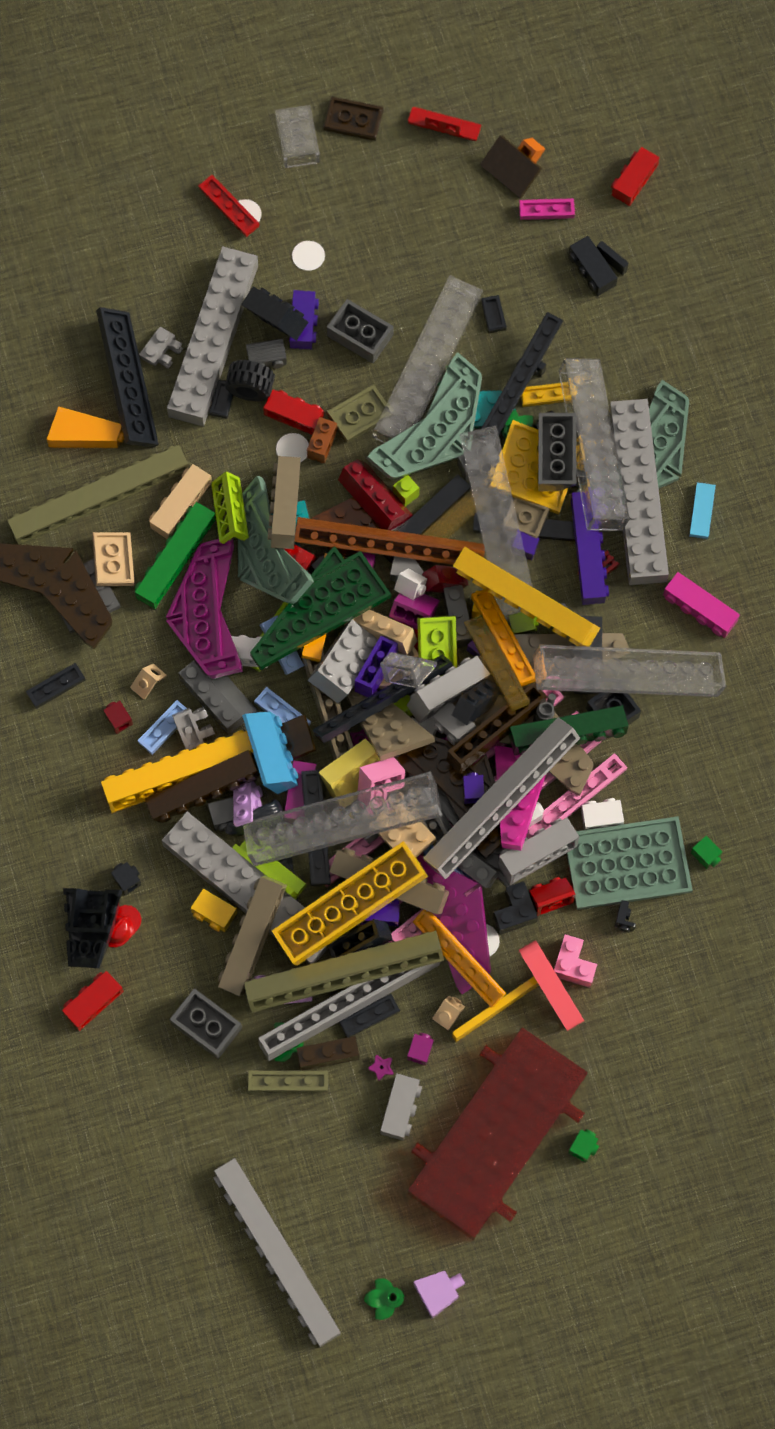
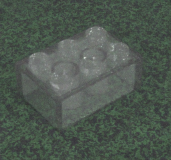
[275,105,320,168]

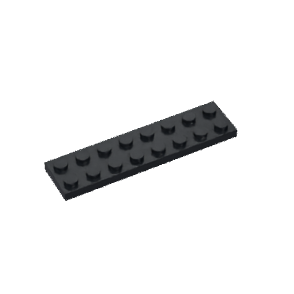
[96,307,159,448]

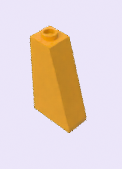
[47,407,124,448]

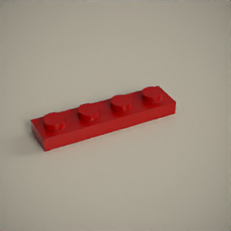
[199,175,260,237]

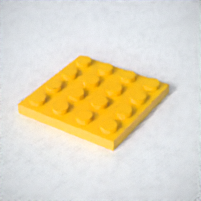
[489,420,582,514]

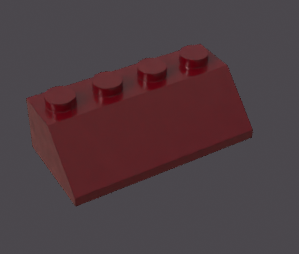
[338,459,413,530]

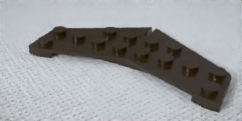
[0,543,112,649]
[394,737,501,860]

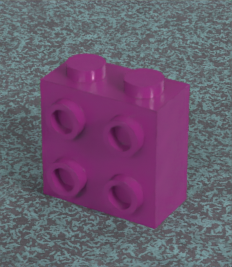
[389,593,440,630]

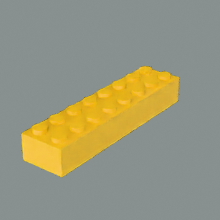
[453,547,600,648]
[101,730,253,813]
[272,841,428,965]

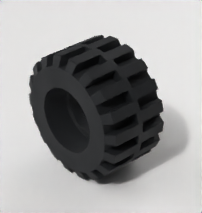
[225,360,275,401]

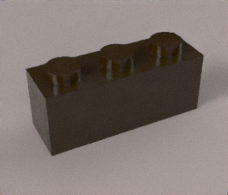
[297,1036,359,1071]

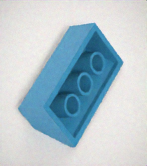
[242,711,298,794]

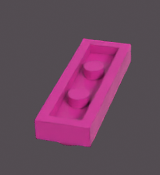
[519,199,575,220]

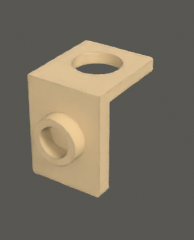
[130,664,167,699]

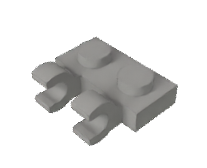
[139,327,183,369]
[172,707,215,750]

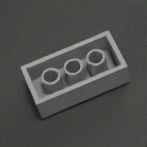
[308,619,378,704]
[407,656,490,724]
[498,817,579,885]

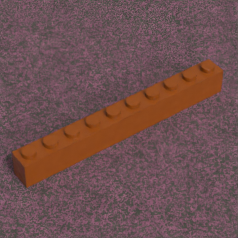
[294,517,485,565]

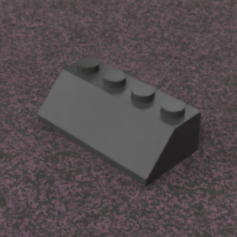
[538,413,576,491]
[178,660,258,735]

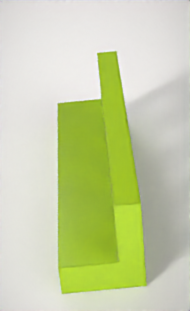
[211,471,249,544]
[232,837,307,899]

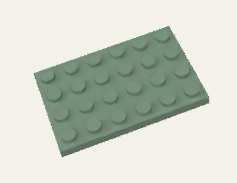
[567,816,693,910]

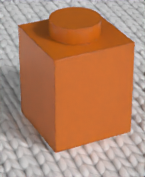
[518,138,545,163]

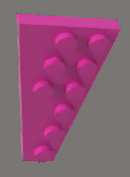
[495,745,546,851]

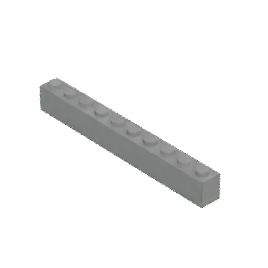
[423,717,580,879]
[258,962,440,1061]
[213,1158,341,1347]

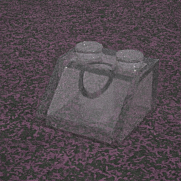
[380,652,437,688]

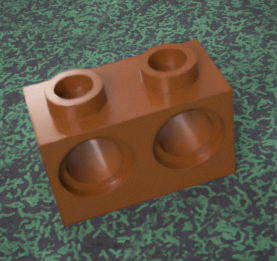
[307,417,337,464]

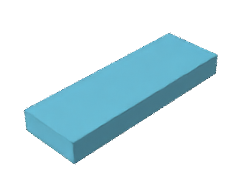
[689,482,716,539]

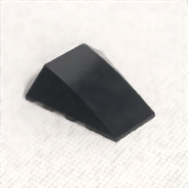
[63,888,122,969]

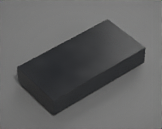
[597,241,629,275]
[481,295,507,333]
[209,380,234,419]

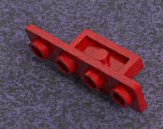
[408,107,481,141]

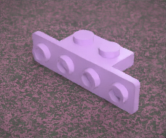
[233,781,263,827]

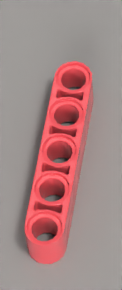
[519,940,584,1031]

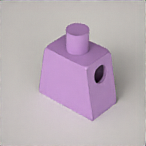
[413,1271,465,1318]

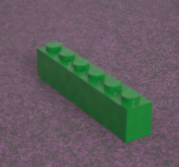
[134,502,216,609]

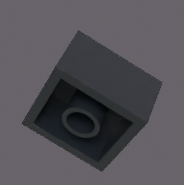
[586,681,641,725]

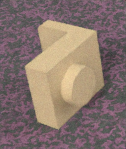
[432,996,465,1030]

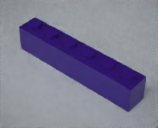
[571,491,609,605]

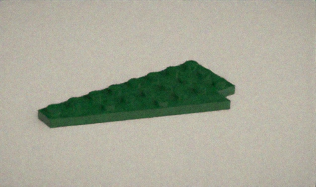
[250,547,391,670]

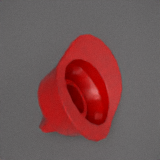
[108,905,142,948]

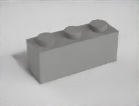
[380,1074,422,1141]

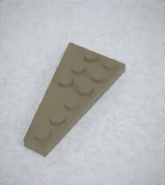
[346,685,435,761]

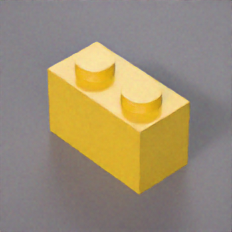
[191,889,237,932]

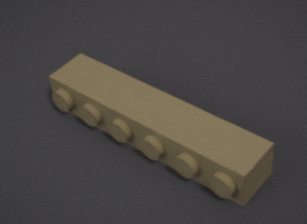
[268,456,301,549]
[330,848,450,915]
[218,876,287,996]

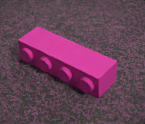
[663,572,740,638]

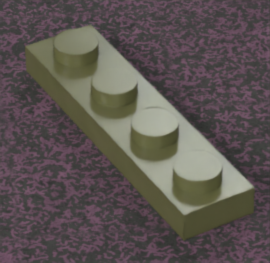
[248,1071,328,1092]

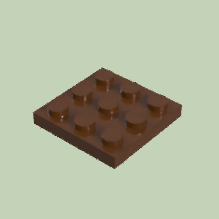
[311,497,381,560]

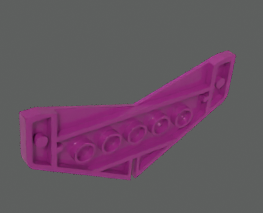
[166,538,243,678]
[416,854,491,994]

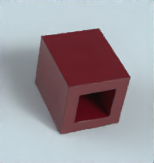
[103,701,133,734]

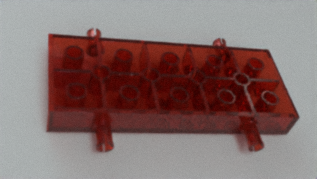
[408,1027,588,1240]

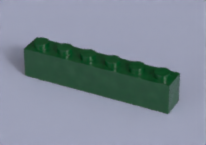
[509,706,629,756]

